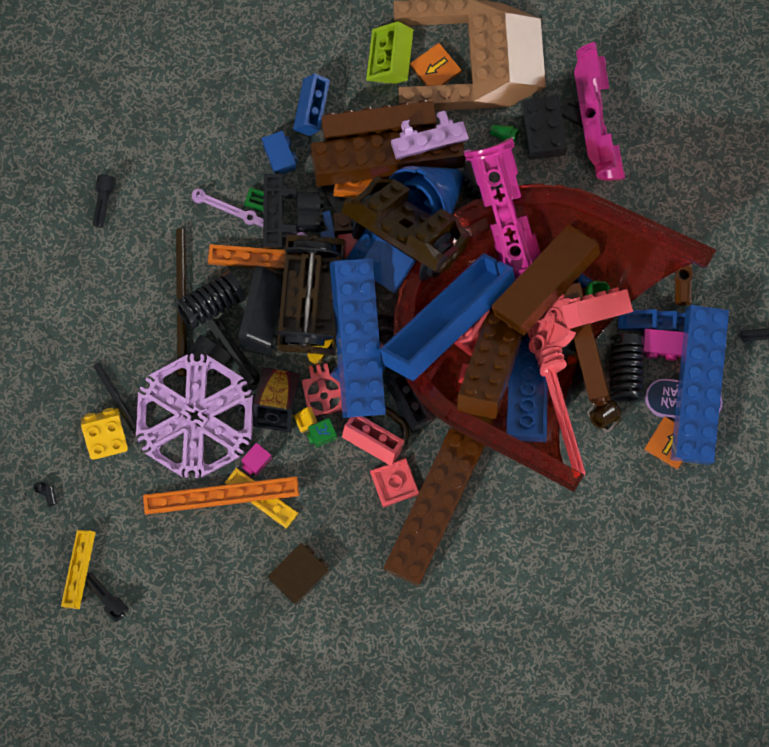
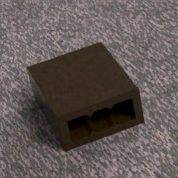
[267,543,329,606]

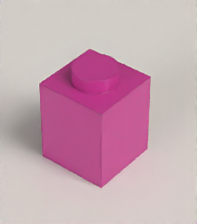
[241,443,272,476]

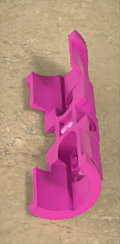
[574,42,625,181]
[464,138,541,280]

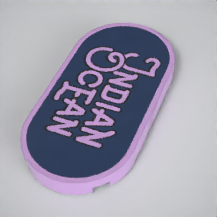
[645,379,723,419]

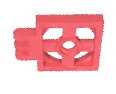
[302,363,342,417]

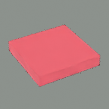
[370,458,419,508]

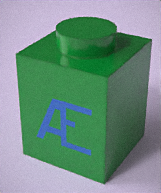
[306,418,337,448]

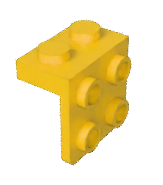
[81,408,128,460]

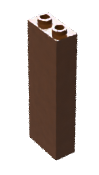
[492,224,601,336]
[564,283,611,407]

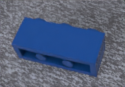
[293,73,330,136]

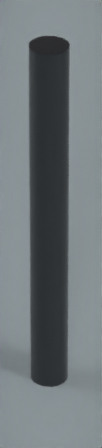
[93,363,137,430]

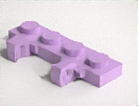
[391,111,469,160]

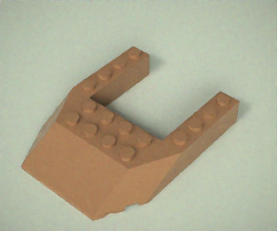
[393,0,546,111]

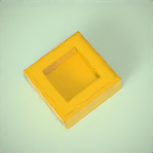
[294,407,318,433]

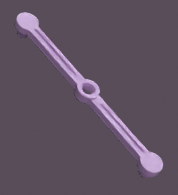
[192,189,307,236]

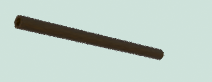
[176,228,187,377]

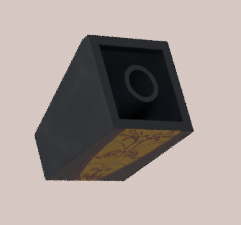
[253,367,300,433]

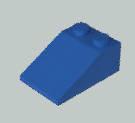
[346,228,415,293]

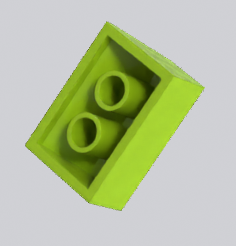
[366,21,414,84]

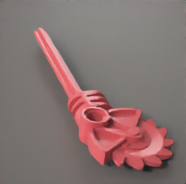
[527,293,586,478]

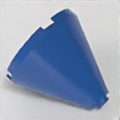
[389,166,464,216]

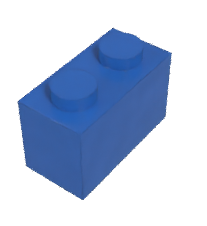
[262,130,298,174]

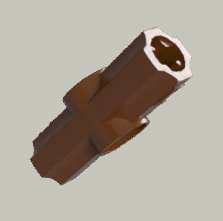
[674,246,693,306]

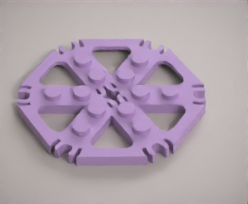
[136,354,254,478]

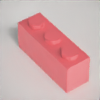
[342,416,404,466]

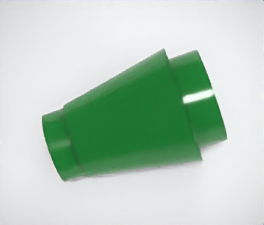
[490,124,519,143]

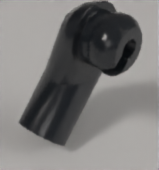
[33,482,57,506]

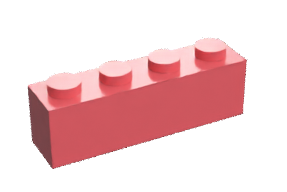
[562,288,633,329]

